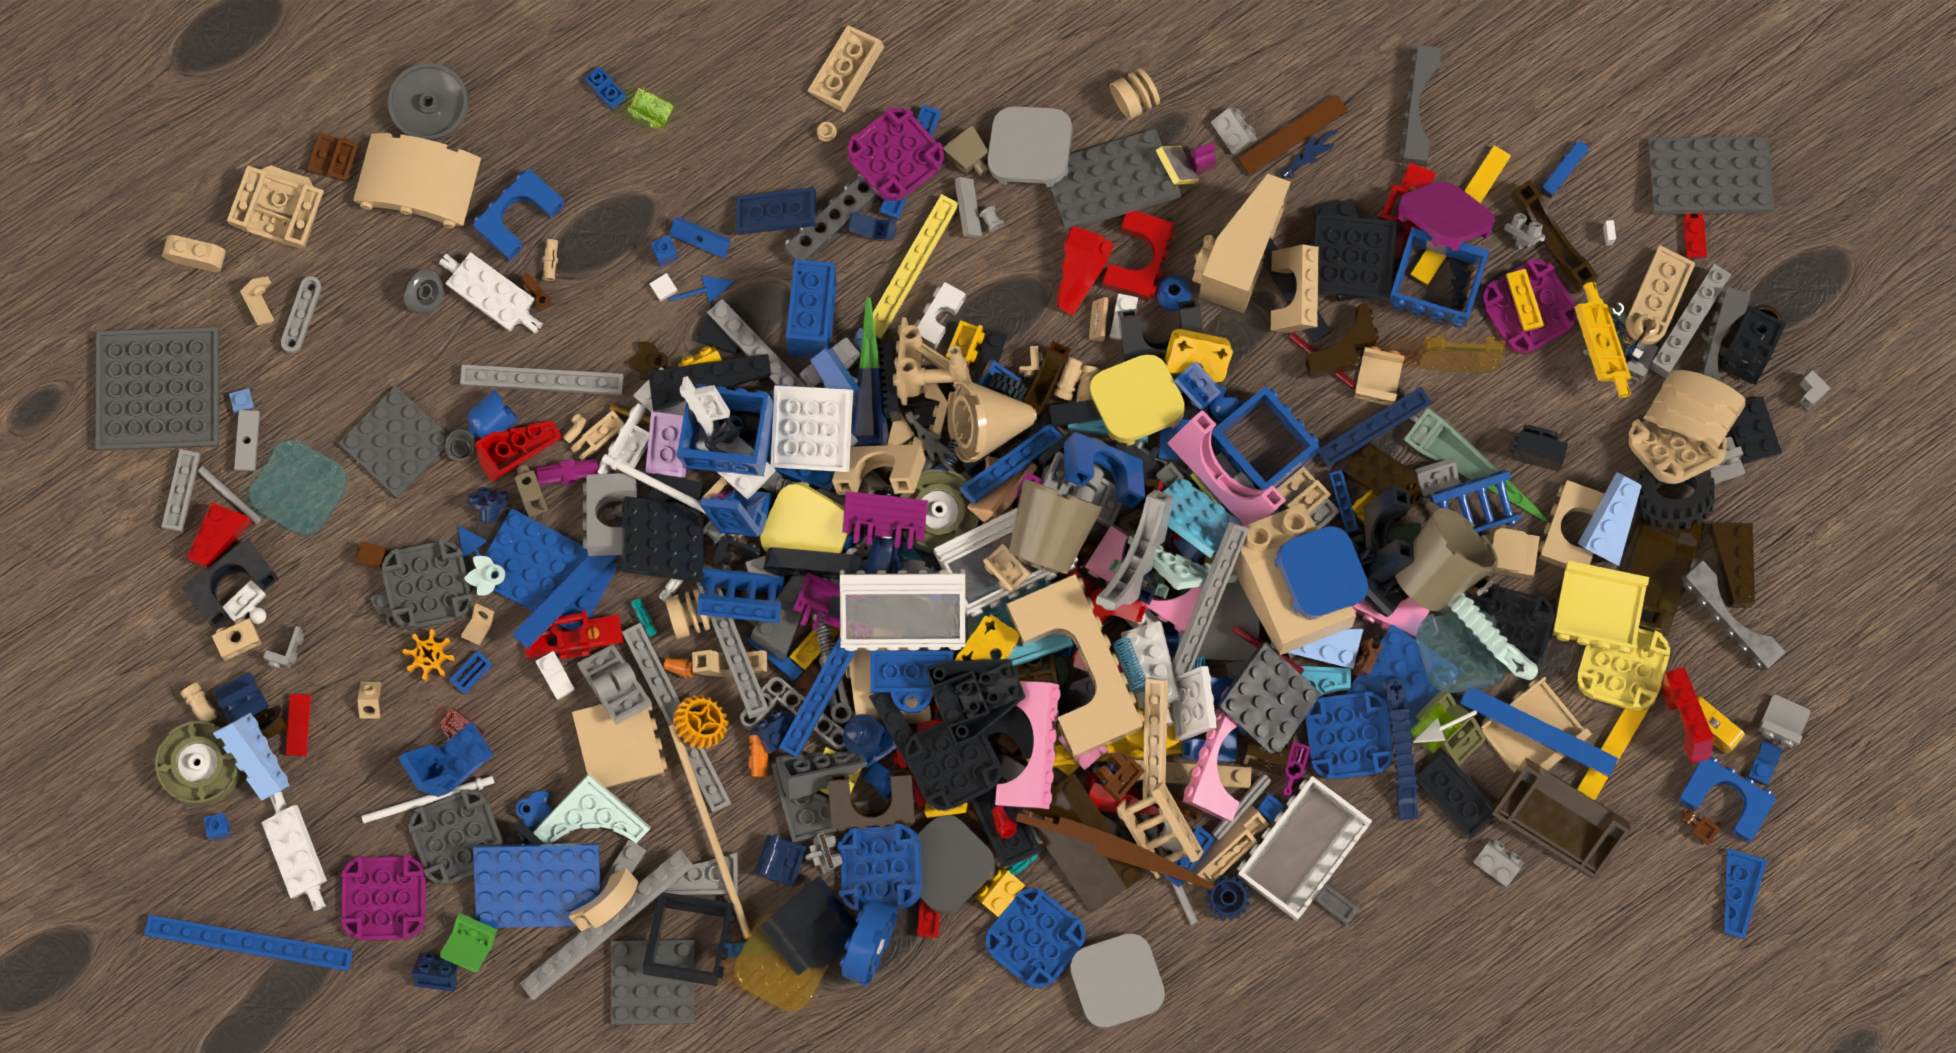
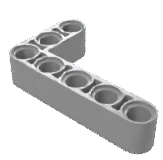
[740,677,846,751]

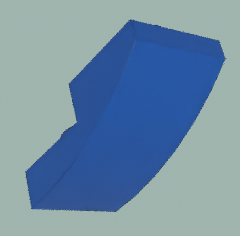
[584,66,627,110]

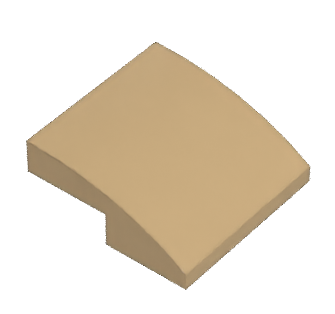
[1276,466,1331,513]

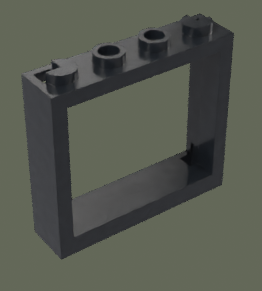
[643,892,736,986]

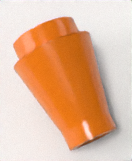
[664,658,694,678]

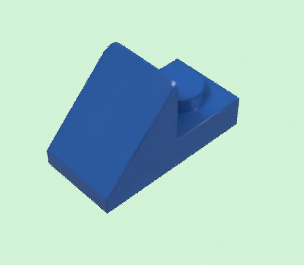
[1747,740,1782,786]

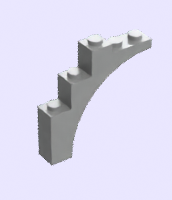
[1096,490,1174,610]

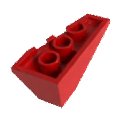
[1057,226,1114,316]
[475,420,563,483]
[1084,766,1160,815]

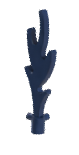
[1280,130,1337,179]

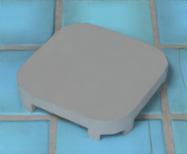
[988,106,1073,187]
[1070,933,1165,1029]

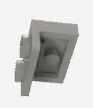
[1211,108,1257,154]
[1415,458,1461,499]
[1473,839,1524,887]

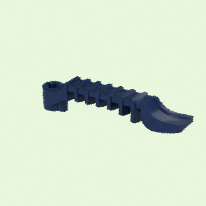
[1383,675,1419,821]

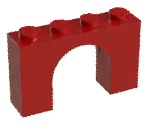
[1102,211,1176,302]
[1073,588,1147,673]
[1662,667,1714,764]

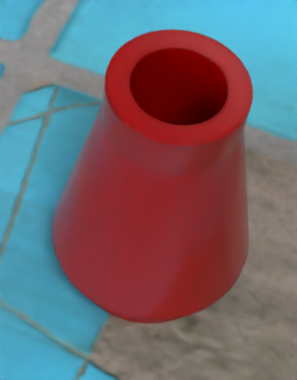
[992,806,1017,838]

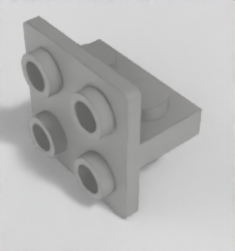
[1708,437,1745,484]

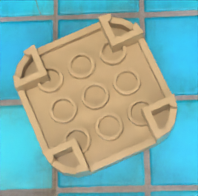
[1629,419,1727,484]

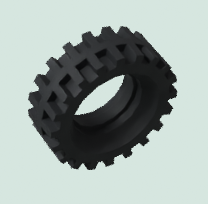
[1636,467,1715,531]

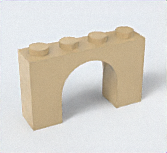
[1271,244,1318,333]
[832,444,926,495]
[1538,480,1605,568]

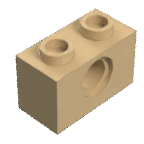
[212,618,262,661]

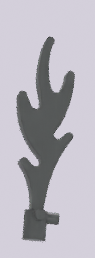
[905,411,955,472]

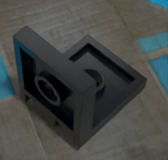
[1719,306,1786,385]
[1012,411,1072,473]

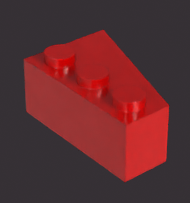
[187,502,253,568]

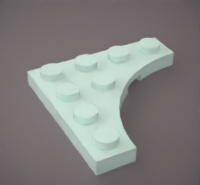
[1127,535,1238,590]
[533,773,650,844]

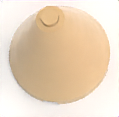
[947,381,1037,463]

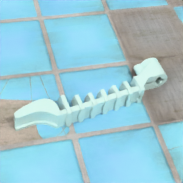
[1448,592,1538,680]

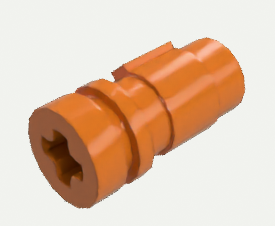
[749,735,769,778]

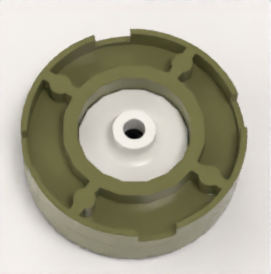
[899,469,979,553]
[155,721,241,807]

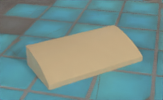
[807,25,884,112]

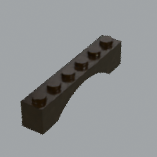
[1511,180,1599,293]

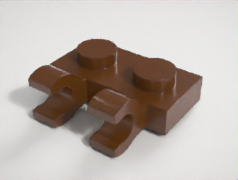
[1351,638,1383,678]
[1094,751,1145,801]

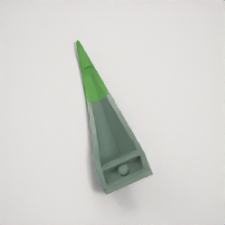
[1404,407,1548,521]

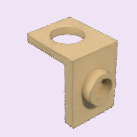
[461,603,494,645]
[358,682,381,718]

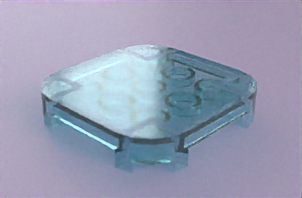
[250,439,348,536]
[1416,607,1508,693]

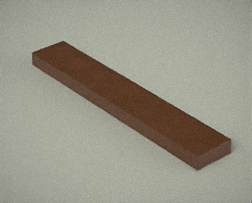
[1238,95,1347,176]

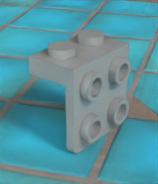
[1757,695,1810,748]

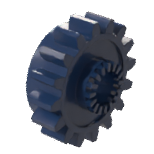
[1205,875,1251,922]

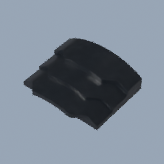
[757,875,857,976]

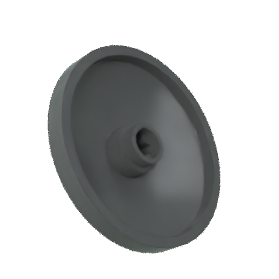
[388,63,469,141]

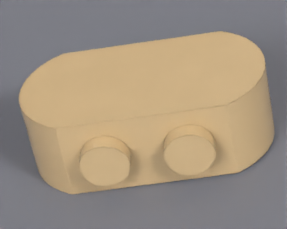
[162,235,226,272]

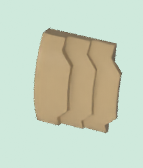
[227,165,324,249]
[1644,370,1745,447]

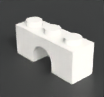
[915,282,966,349]

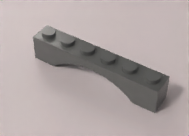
[1399,44,1442,167]
[1698,287,1751,382]

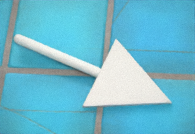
[1413,711,1477,743]

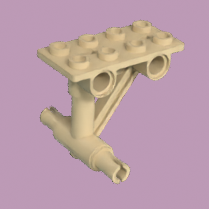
[893,317,972,405]

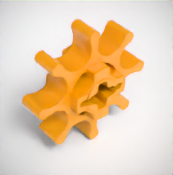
[403,629,455,681]

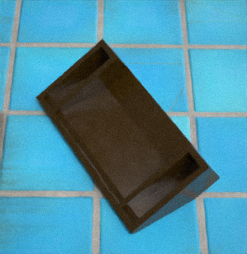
[1620,512,1705,637]
[1492,757,1631,879]
[1021,774,1144,912]

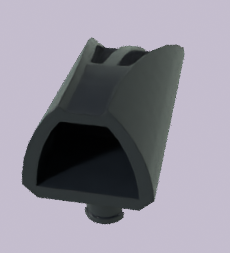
[1349,537,1404,617]

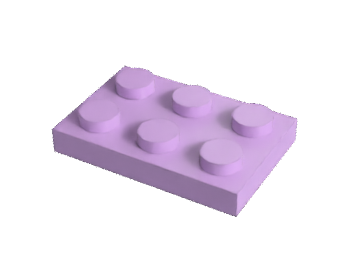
[645,412,686,477]

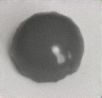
[445,429,475,462]

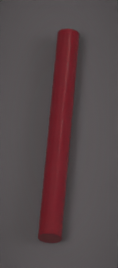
[1289,333,1356,389]
[1232,625,1304,674]

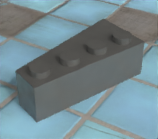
[751,576,806,662]

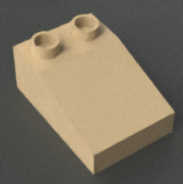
[1192,174,1291,314]
[1233,504,1356,656]

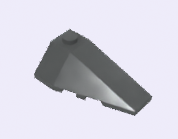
[776,752,867,800]

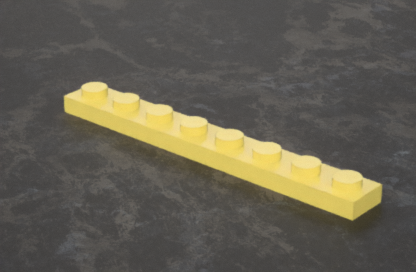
[873,194,959,341]

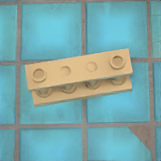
[1117,781,1204,878]

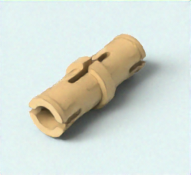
[542,239,558,281]

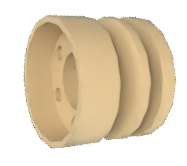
[1110,67,1160,120]
[665,588,710,640]

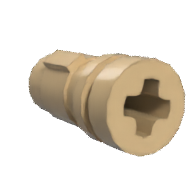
[1053,357,1083,401]
[1076,365,1100,402]
[180,682,218,723]

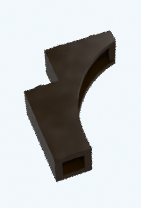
[1304,303,1379,379]

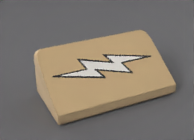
[1089,297,1108,342]

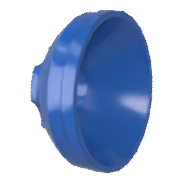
[1155,275,1192,311]

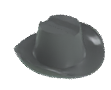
[404,268,444,313]

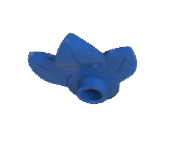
[515,791,553,831]

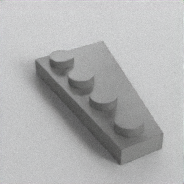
[657,853,738,897]

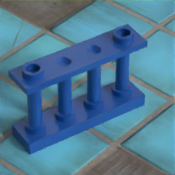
[1428,469,1522,532]
[697,568,784,623]

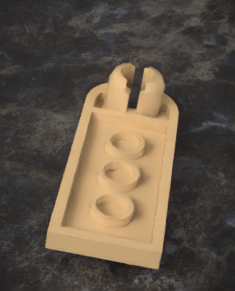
[1626,245,1695,344]

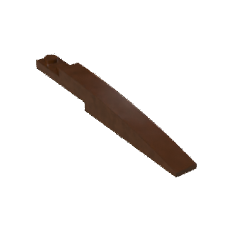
[1015,809,1214,889]

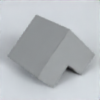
[1799,370,1830,411]

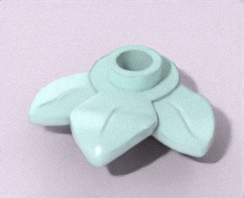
[464,556,505,596]

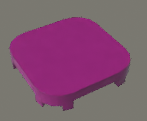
[847,107,944,201]
[1398,182,1495,251]
[1482,259,1578,355]
[341,855,426,941]

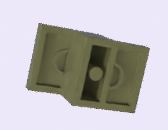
[1415,688,1487,767]

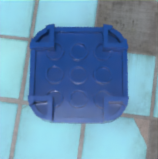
[1274,526,1368,620]
[1306,692,1393,779]
[838,824,922,911]
[986,888,1085,989]

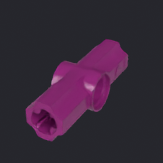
[537,459,599,486]

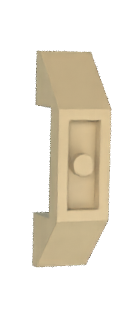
[908,383,948,453]

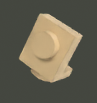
[1019,346,1043,378]

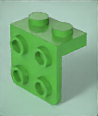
[440,913,497,972]

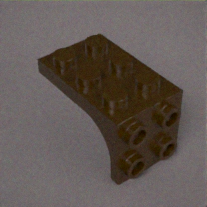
[1342,443,1422,521]

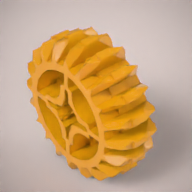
[673,694,728,750]

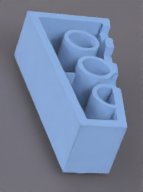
[1578,472,1642,566]
[1270,627,1363,669]
[213,713,289,801]

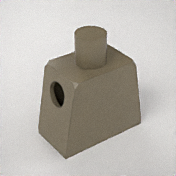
[943,126,989,176]
[515,465,548,518]

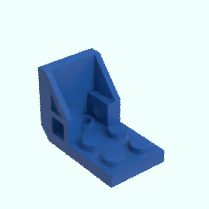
[700,489,773,537]
[398,722,494,797]

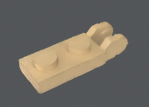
[571,410,625,461]

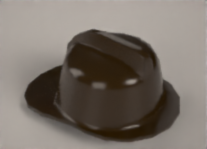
[253,706,287,738]

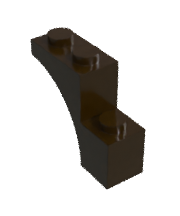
[1023,341,1071,415]

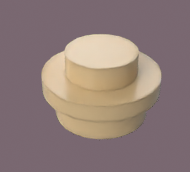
[817,122,837,142]

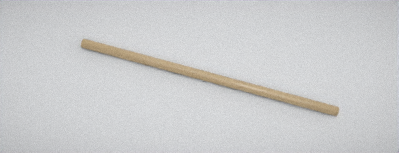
[669,724,752,939]

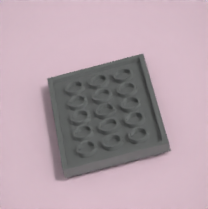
[1050,129,1181,231]
[1648,137,1774,214]

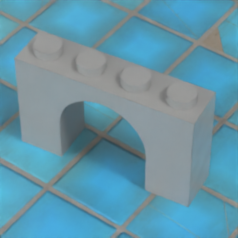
[583,473,637,556]

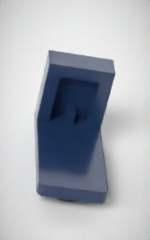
[847,212,897,242]

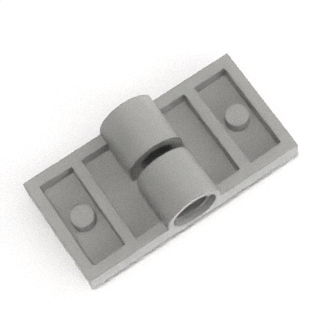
[1042,452,1122,528]
[577,645,652,725]

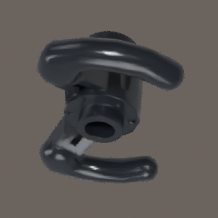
[705,415,748,454]

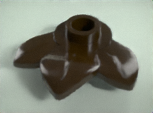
[628,341,668,381]

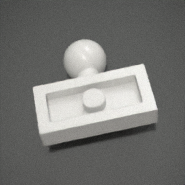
[223,580,266,624]

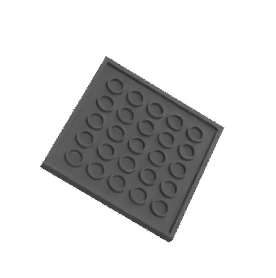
[96,327,219,451]

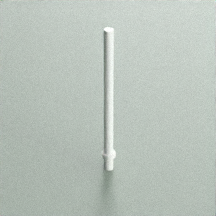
[602,454,706,514]
[361,776,495,823]

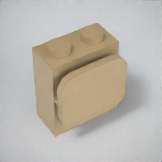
[1485,528,1540,580]

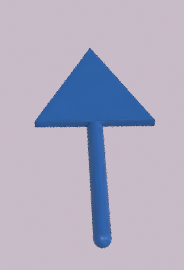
[669,276,735,303]
[458,525,487,558]

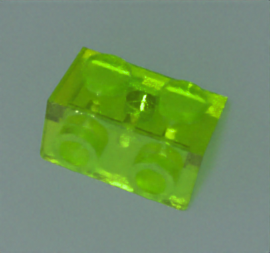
[627,87,676,129]
[1410,703,1462,753]

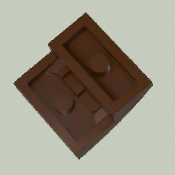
[306,132,358,182]

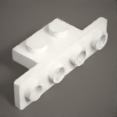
[680,376,730,437]
[598,403,649,474]

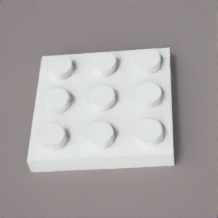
[1171,666,1217,741]

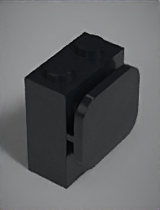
[1509,425,1568,471]

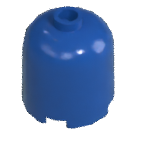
[467,390,519,438]

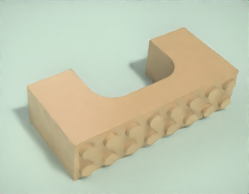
[1006,574,1145,760]

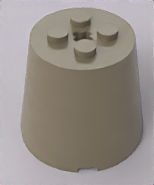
[1009,479,1102,574]
[1395,508,1498,611]

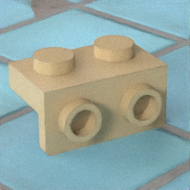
[983,543,1032,591]

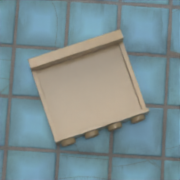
[1481,677,1592,773]
[572,698,668,788]

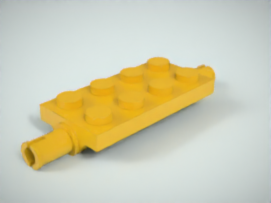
[1575,282,1631,398]

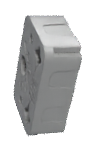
[800,338,860,388]

